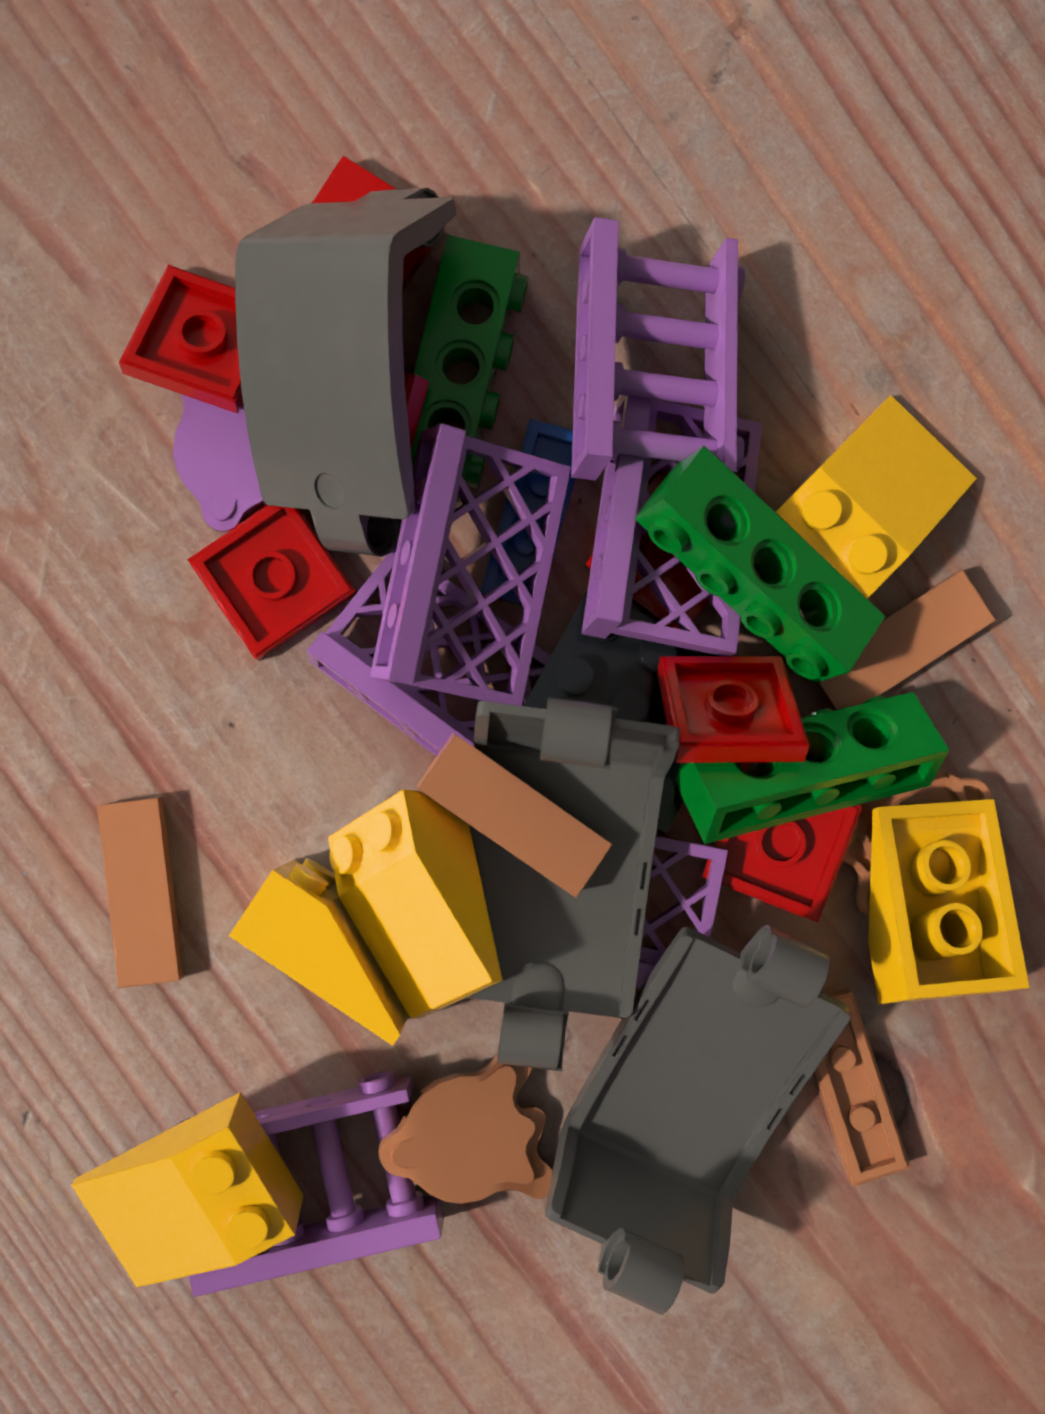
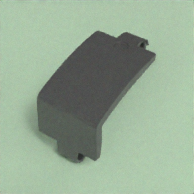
[235,188,457,557]
[466,697,681,1072]
[545,925,850,1315]

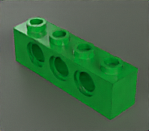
[411,234,529,502]
[634,445,886,684]
[675,692,950,844]

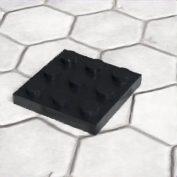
[523,589,718,835]

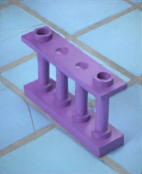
[571,217,745,480]
[177,1071,444,1297]

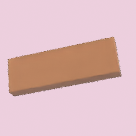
[815,569,996,711]
[415,733,612,898]
[97,797,184,988]
[813,988,911,1187]

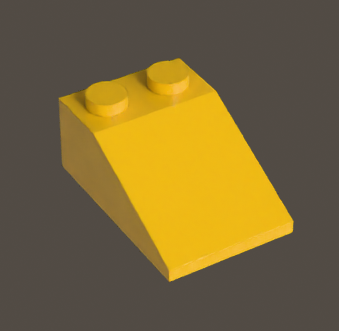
[775,395,977,599]
[328,789,503,1019]
[868,799,1029,1005]
[229,858,409,1046]
[71,1092,303,1287]

